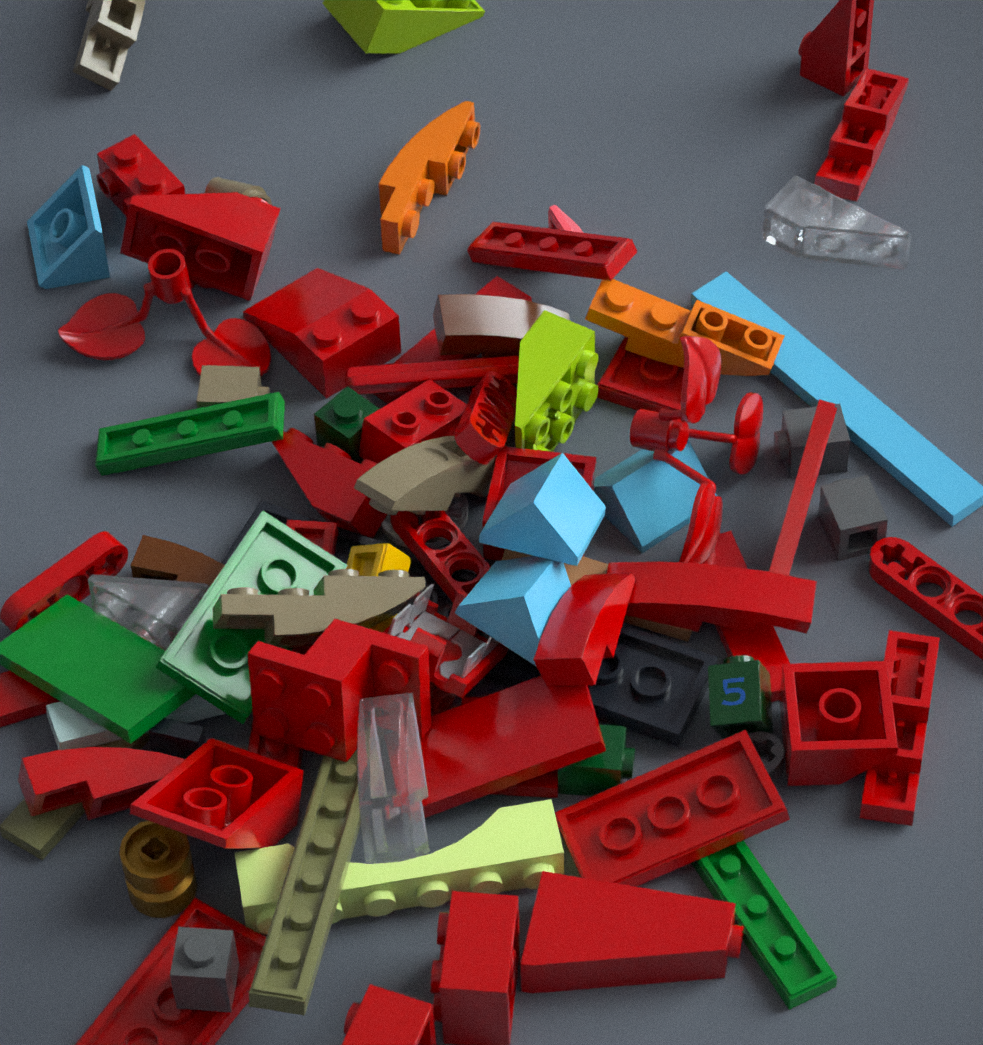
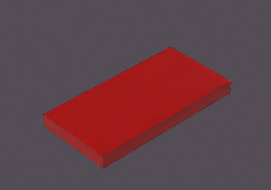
[385,676,606,824]
[555,730,790,887]
[75,898,266,1045]

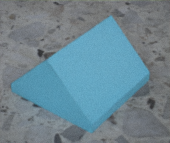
[27,165,110,289]
[594,439,717,553]
[479,453,606,566]
[455,556,571,666]

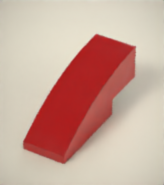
[533,572,635,686]
[18,747,185,820]

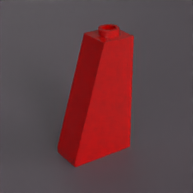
[520,871,744,993]

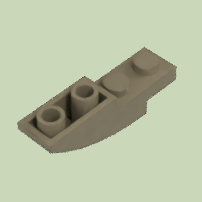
[72,0,145,91]
[354,436,496,515]
[212,569,425,648]

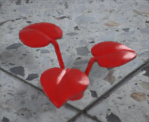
[58,249,271,377]
[630,336,763,564]

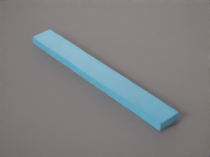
[691,271,983,527]

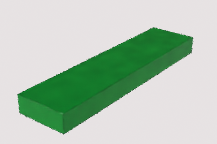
[95,392,285,476]
[691,840,837,1010]

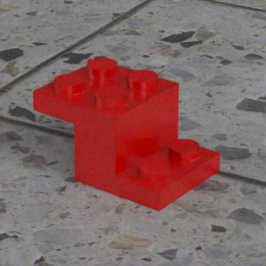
[248,618,432,762]

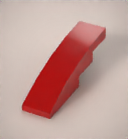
[813,68,909,202]
[606,561,817,634]
[860,630,940,826]

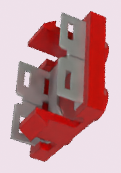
[382,584,508,698]

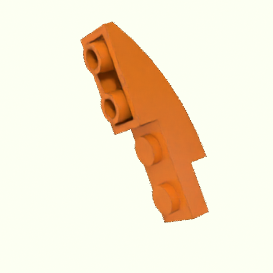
[378,101,480,255]
[585,279,784,376]

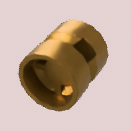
[119,821,197,918]

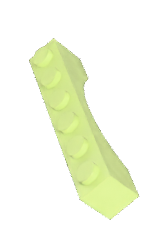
[234,799,564,935]

